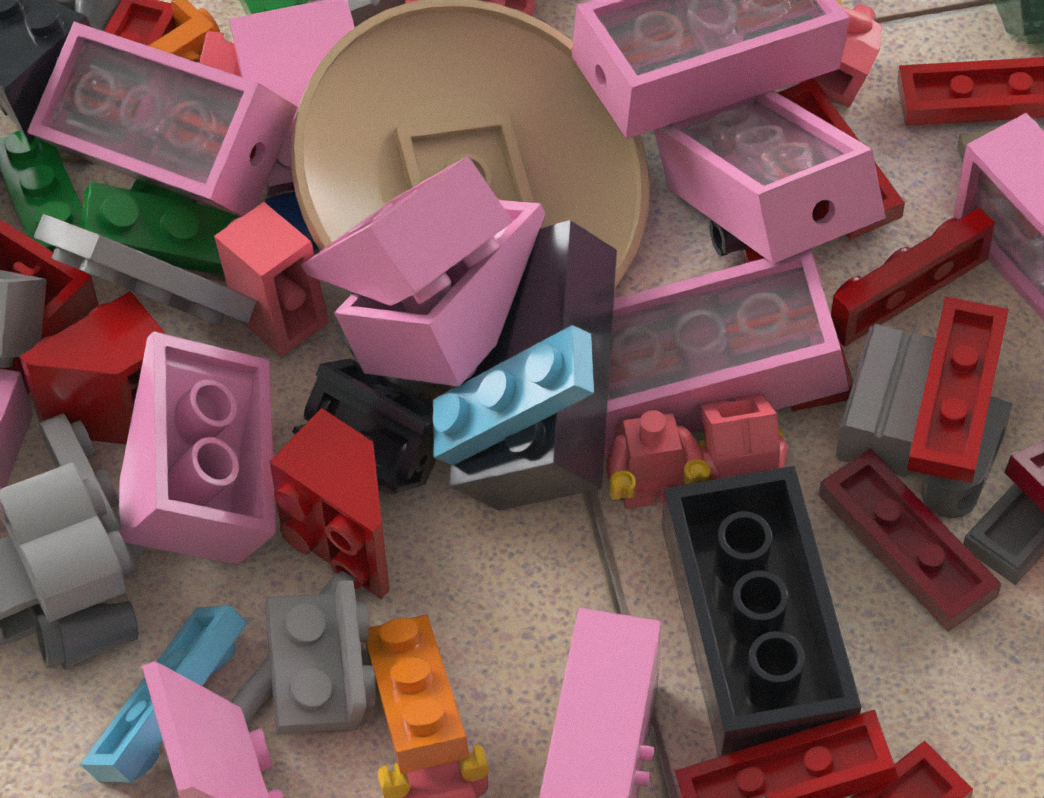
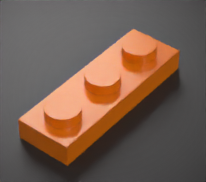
[365,614,470,774]

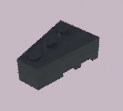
[0,0,91,143]

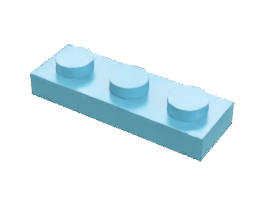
[433,325,594,465]
[80,605,248,783]

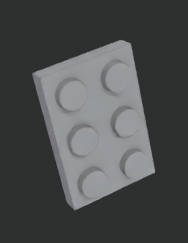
[34,214,257,326]

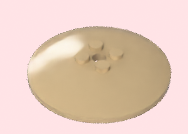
[291,0,650,287]

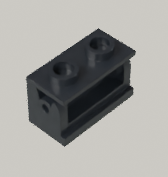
[292,358,436,495]

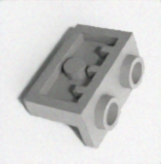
[265,580,376,735]

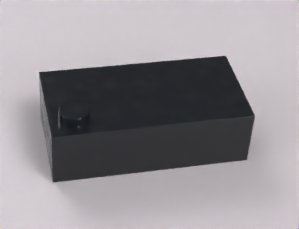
[449,220,617,511]
[661,466,862,757]

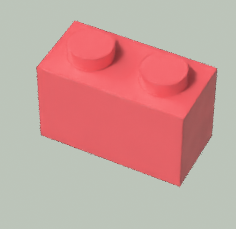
[214,202,329,357]

